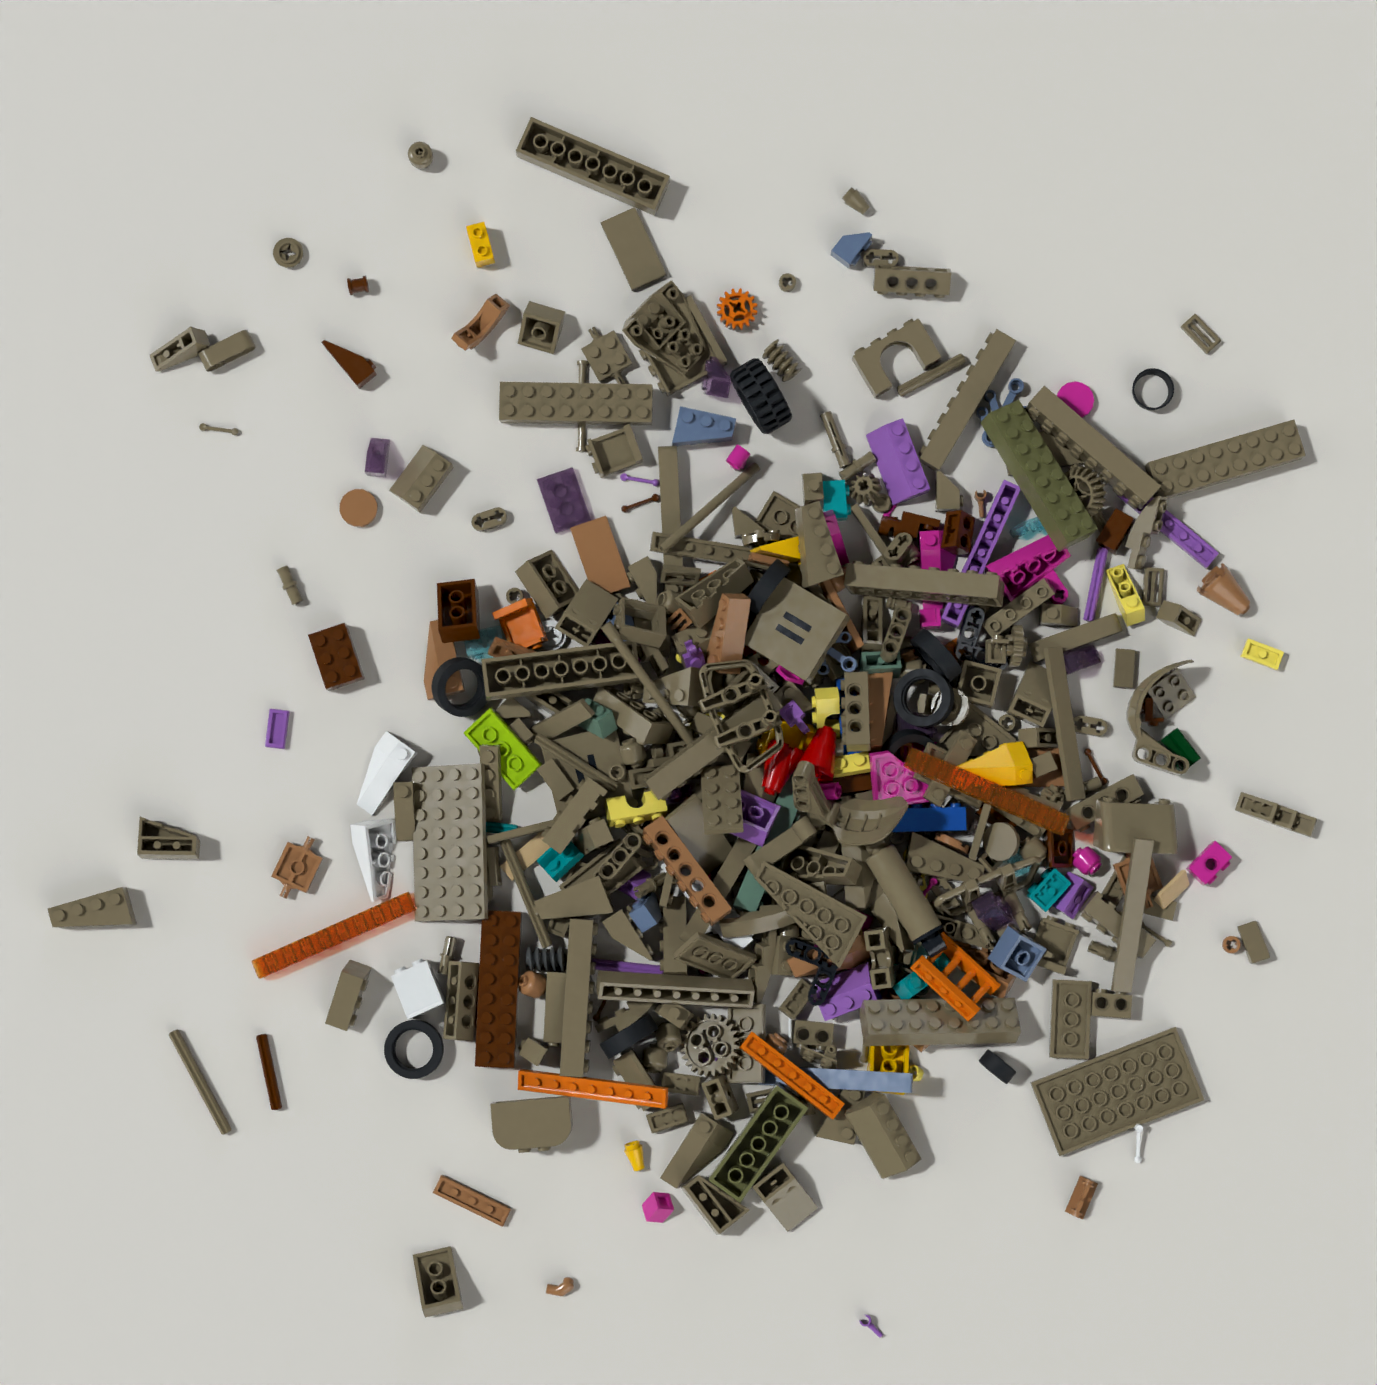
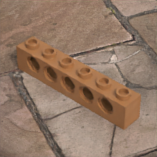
[642,815,732,926]

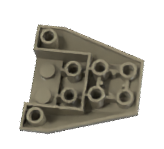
[622,281,708,376]

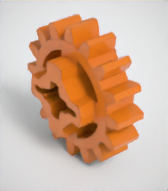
[717,288,757,330]

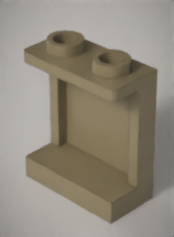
[585,424,643,478]
[1033,915,1080,975]

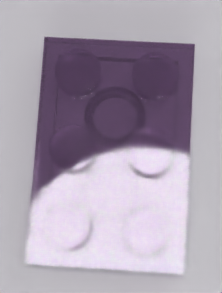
[537,467,591,534]

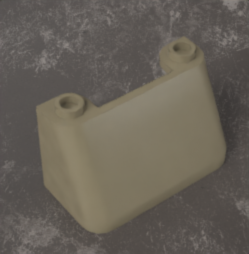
[1093,797,1178,854]

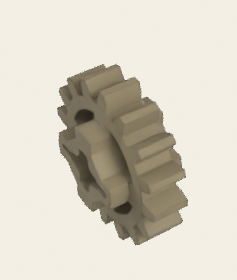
[1005,625,1027,667]

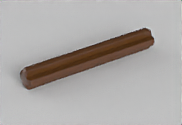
[256,1034,282,1110]

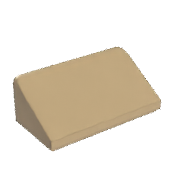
[1154,870,1189,909]

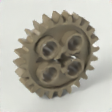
[680,1014,742,1078]

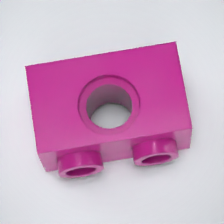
[1186,841,1232,885]

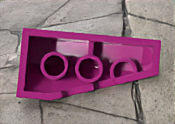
[918,530,956,609]

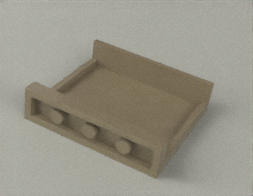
[639,295,727,397]

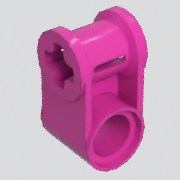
[1037,570,1068,604]

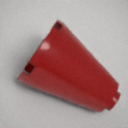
[797,726,836,782]
[761,740,804,796]

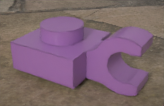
[682,640,706,668]
[779,700,810,735]

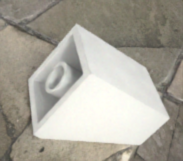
[391,959,446,1019]

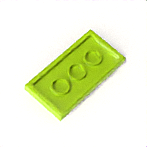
[464,707,543,790]

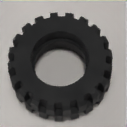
[730,358,792,434]

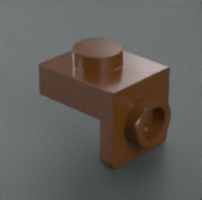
[1140,698,1164,726]

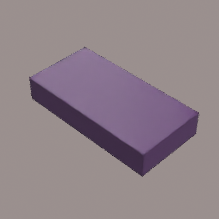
[265,709,290,749]

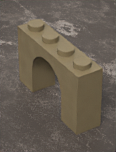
[852,318,942,398]

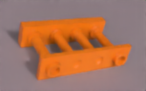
[910,932,1001,1021]

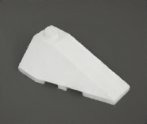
[357,731,418,816]
[350,818,397,902]

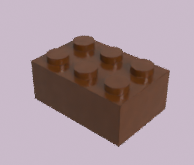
[437,579,481,643]
[308,623,365,691]

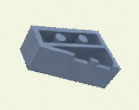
[672,406,736,447]

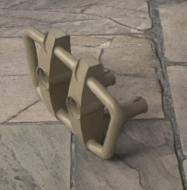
[698,659,784,773]
[934,856,1042,948]

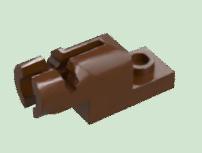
[878,511,940,541]

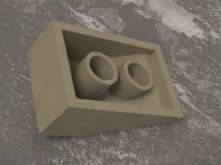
[413,1246,464,1318]

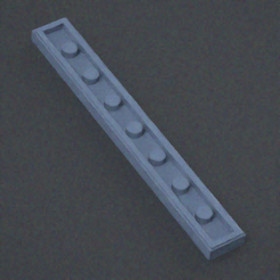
[759,1067,913,1093]

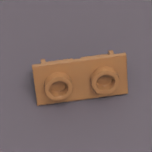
[1065,1176,1098,1220]

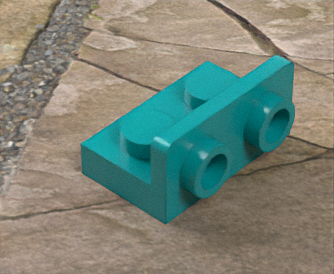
[537,841,584,882]
[1027,868,1072,912]

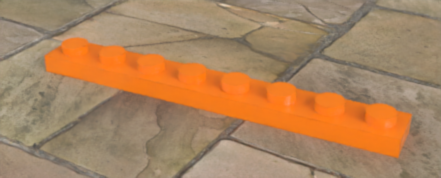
[518,1069,668,1109]

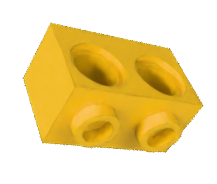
[466,222,495,268]

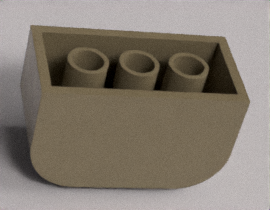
[490,1096,573,1153]

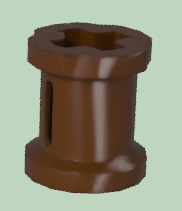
[347,275,369,295]

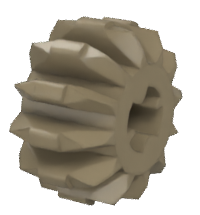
[849,472,882,506]

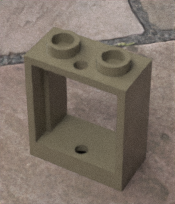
[613,597,666,648]

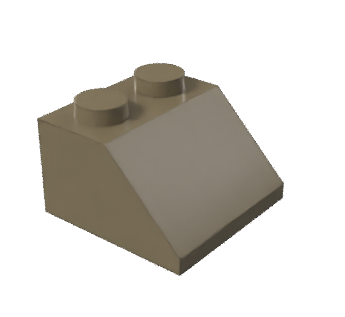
[518,301,565,354]

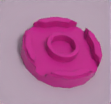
[1057,381,1094,418]

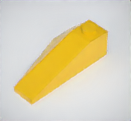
[952,741,1033,788]

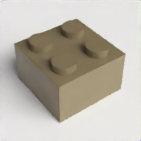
[956,660,1002,708]

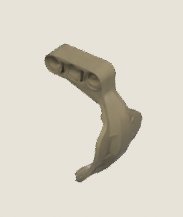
[1126,659,1194,775]
[792,761,908,846]

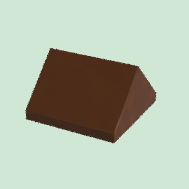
[1043,828,1074,868]

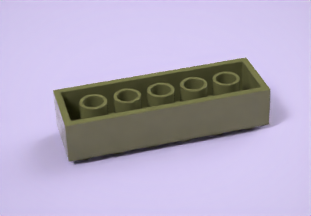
[708,1082,809,1203]

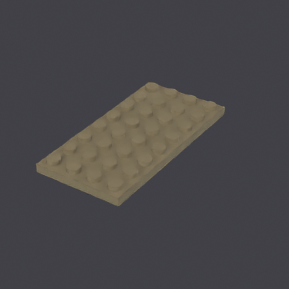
[412,763,488,922]
[1030,1027,1204,1156]

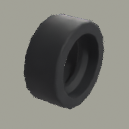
[979,1049,1016,1084]

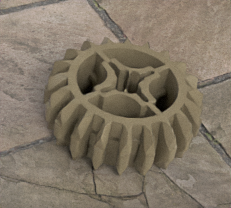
[1065,466,1107,517]

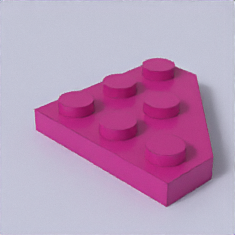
[869,750,929,805]

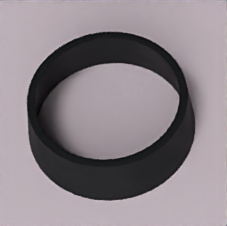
[1132,368,1174,410]

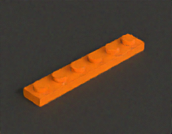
[739,1032,845,1120]

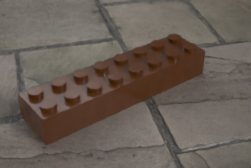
[475,910,522,1068]

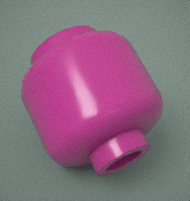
[1073,847,1102,875]

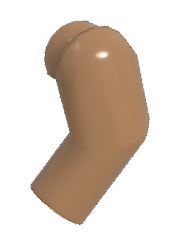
[546,1277,574,1296]

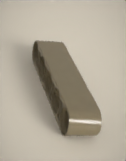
[1028,613,1123,662]

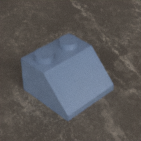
[988,926,1047,982]

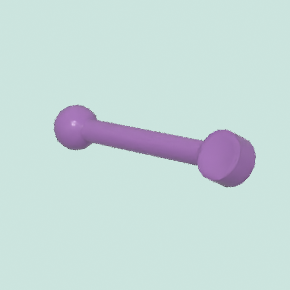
[620,473,660,486]

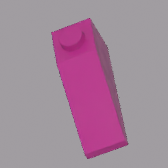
[823,509,849,566]

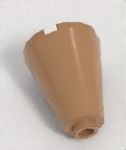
[1197,563,1250,615]

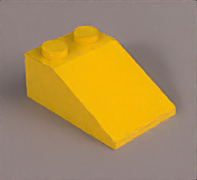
[750,536,801,565]
[867,1045,909,1095]

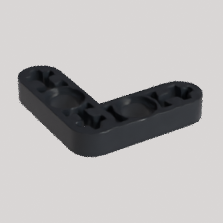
[954,605,1009,670]
[785,937,838,1006]

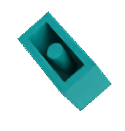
[823,480,851,521]

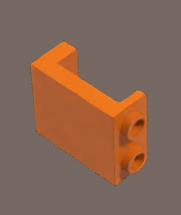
[492,598,548,650]

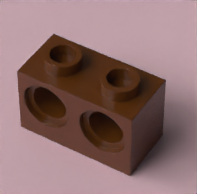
[941,510,975,555]

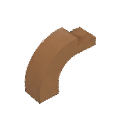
[451,294,510,351]

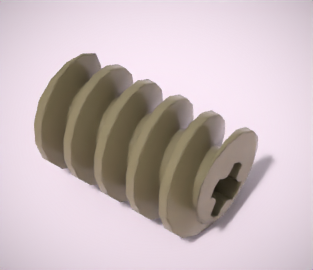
[762,339,802,382]

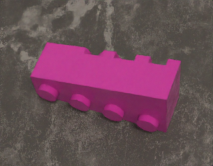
[985,535,1071,602]

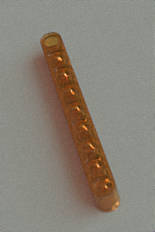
[903,748,1071,836]
[251,892,416,979]

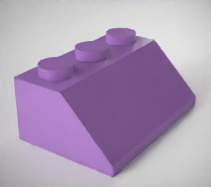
[730,790,781,847]
[815,962,883,1021]

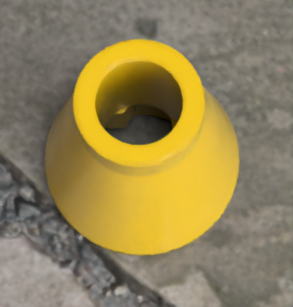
[624,1140,645,1171]

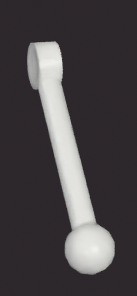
[787,1018,794,1050]
[1134,1124,1143,1163]

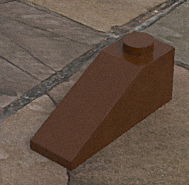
[321,340,377,389]

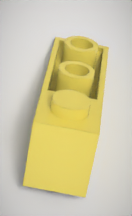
[1105,564,1145,627]

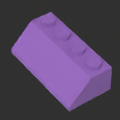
[866,418,930,505]

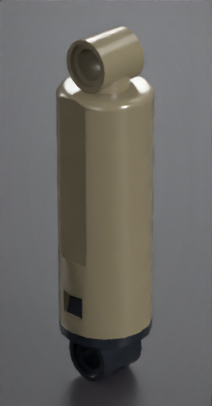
[864,839,947,958]

